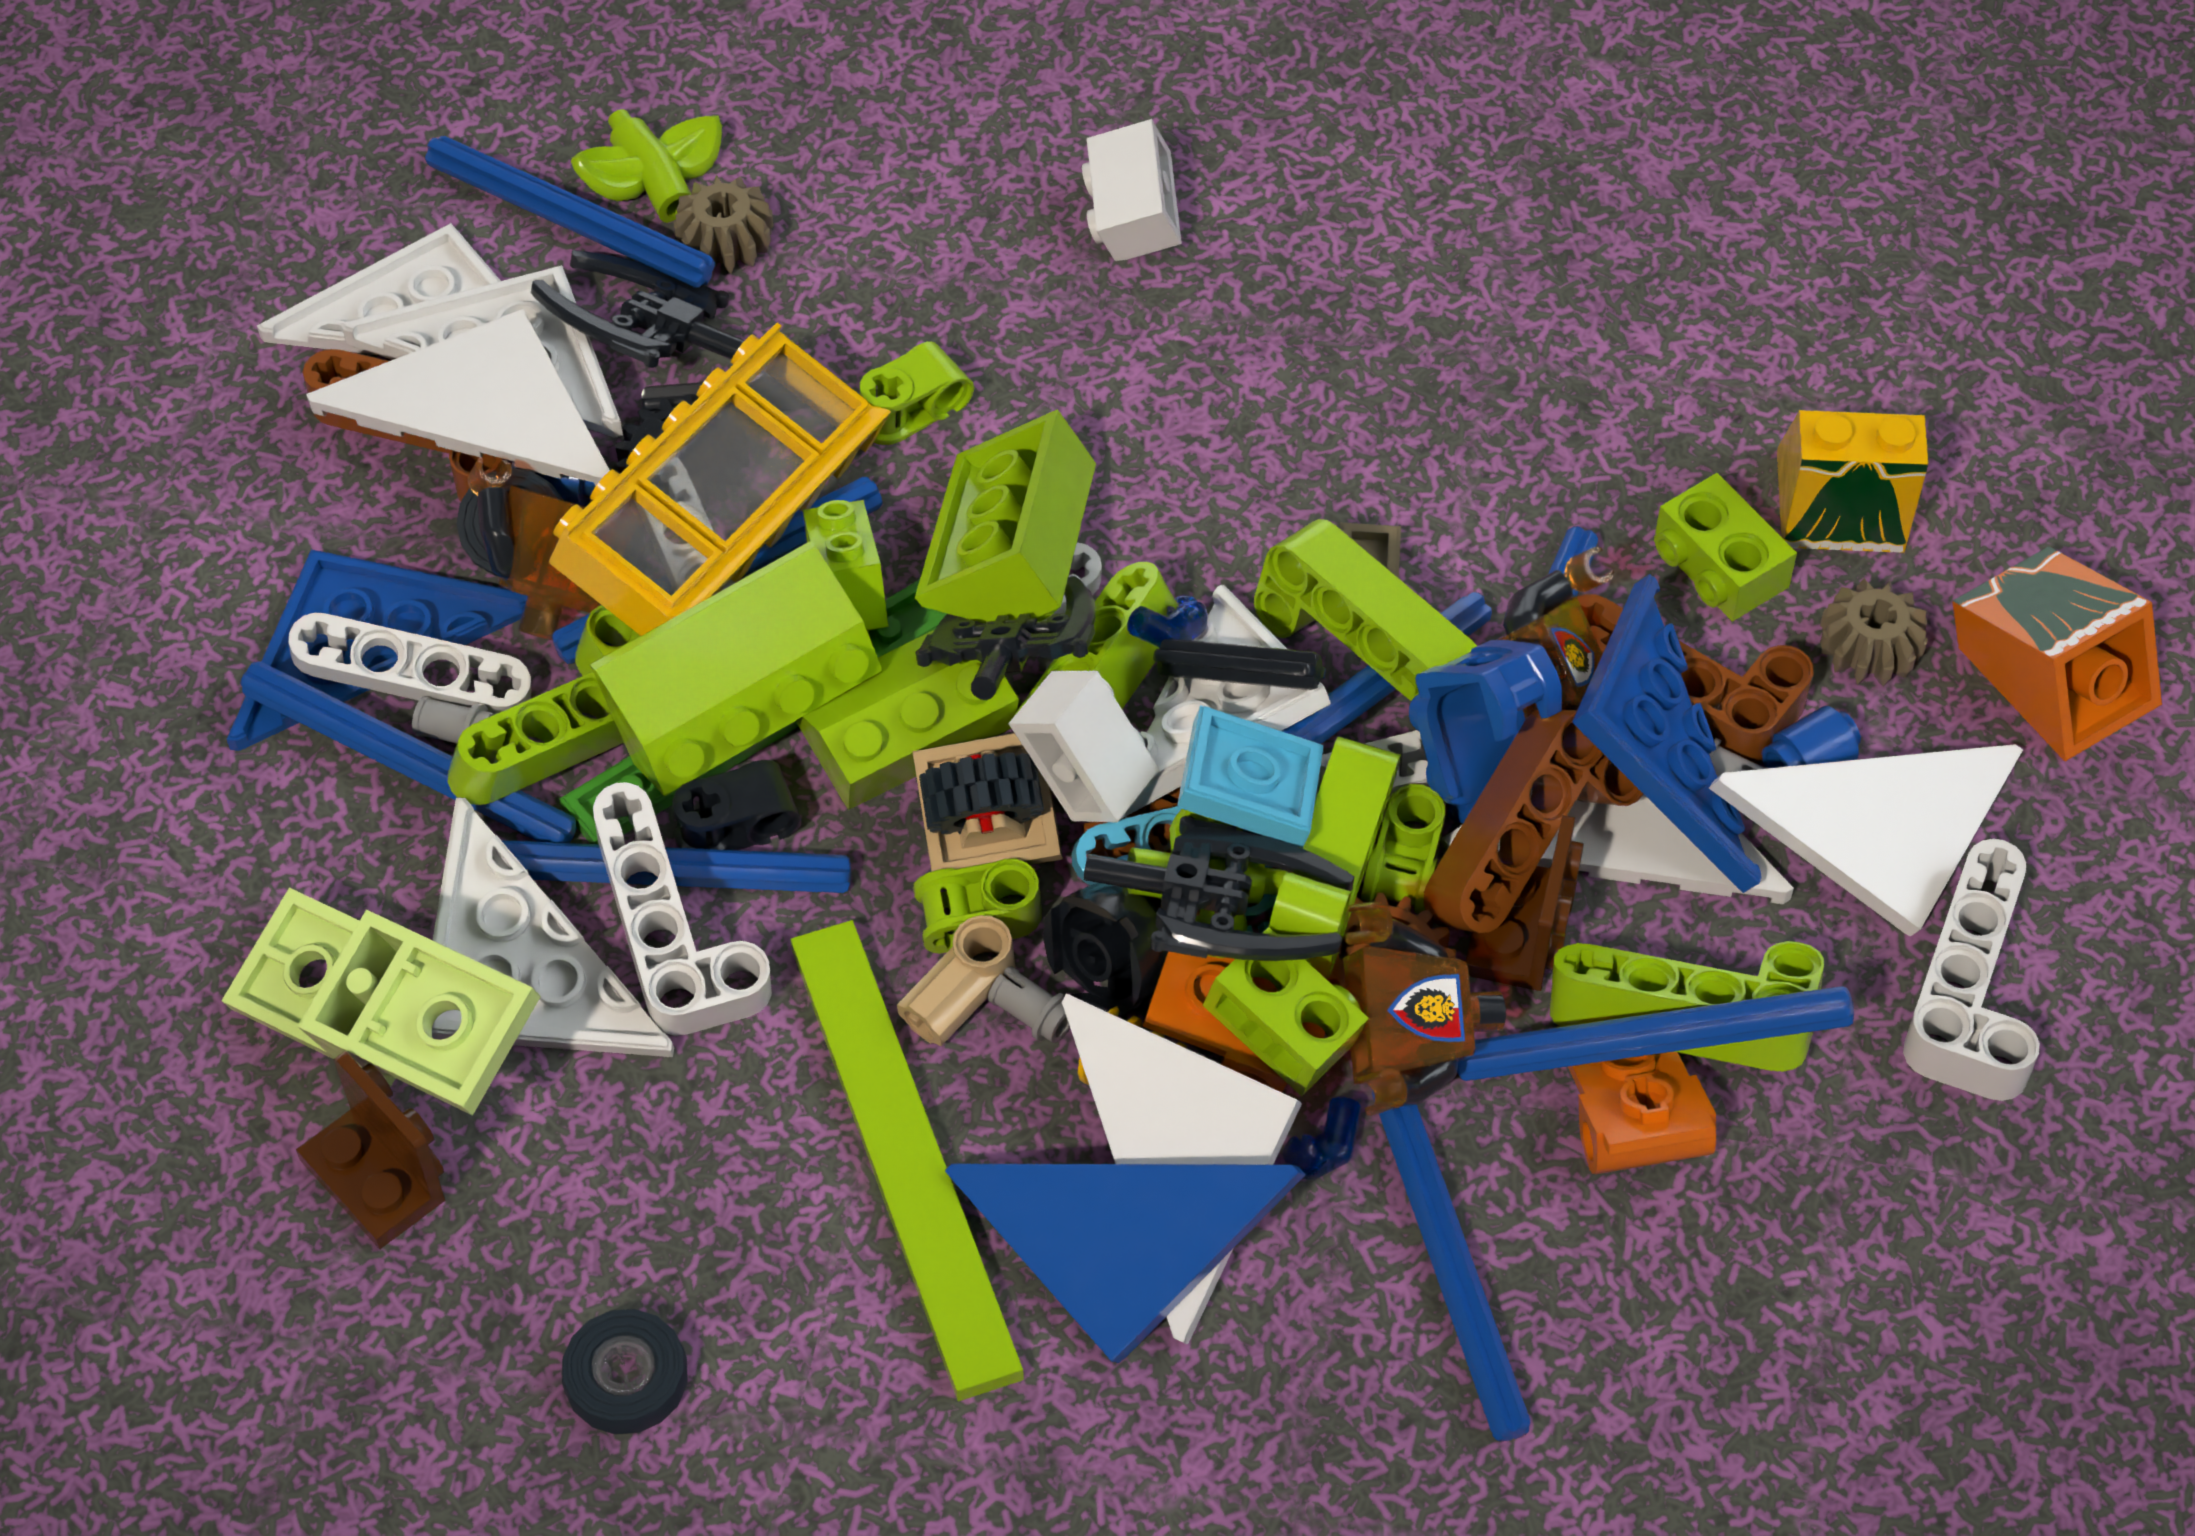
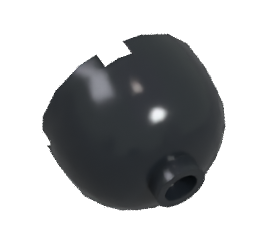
[1043,883,1168,1017]

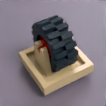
[913,733,1063,871]

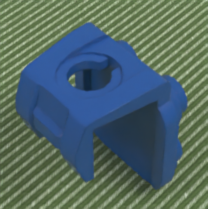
[1409,640,1562,806]

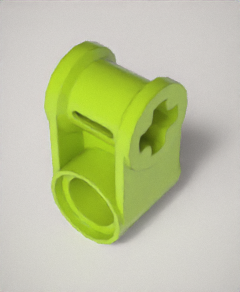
[860,341,974,445]
[1361,784,1445,914]
[913,859,1042,954]

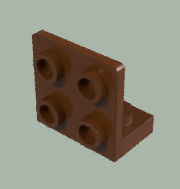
[1463,815,1584,991]
[296,1051,446,1249]

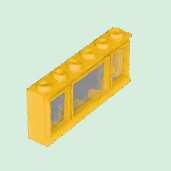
[548,322,891,636]

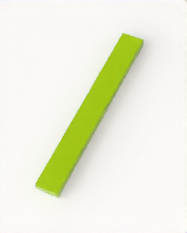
[790,920,1024,1402]

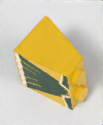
[1777,410,1928,553]

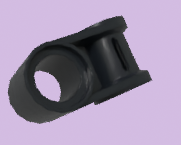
[672,760,801,850]

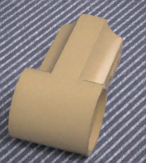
[897,915,1016,1046]

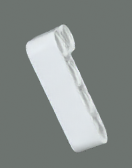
[593,782,772,1036]
[1903,839,2040,1101]

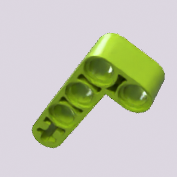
[1254,519,1477,701]
[1014,562,1183,716]
[447,605,640,805]
[1269,736,1401,978]
[1550,941,1824,1072]

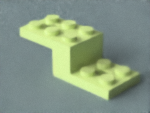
[221,888,541,1116]

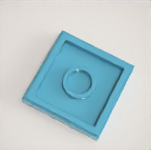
[1177,705,1324,848]

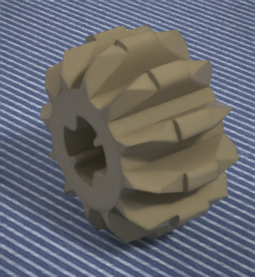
[674,175,774,274]
[1820,578,1928,687]

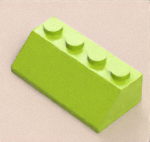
[915,409,1096,624]
[590,541,883,796]

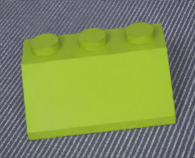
[796,629,1019,810]

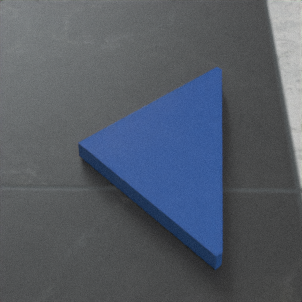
[227,549,538,751]
[1572,574,1762,893]
[945,1164,1306,1363]

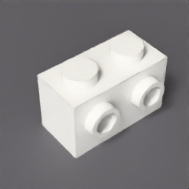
[1082,119,1182,261]
[1008,671,1160,823]

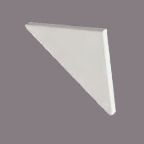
[257,223,501,355]
[341,265,623,438]
[306,309,610,487]
[1121,585,1331,819]
[1709,744,2023,936]
[1440,788,1794,904]
[432,798,674,1057]
[1062,993,1302,1344]

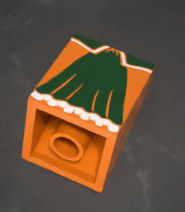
[1952,546,2162,761]

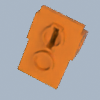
[1142,951,1325,1092]
[1568,1052,1716,1174]

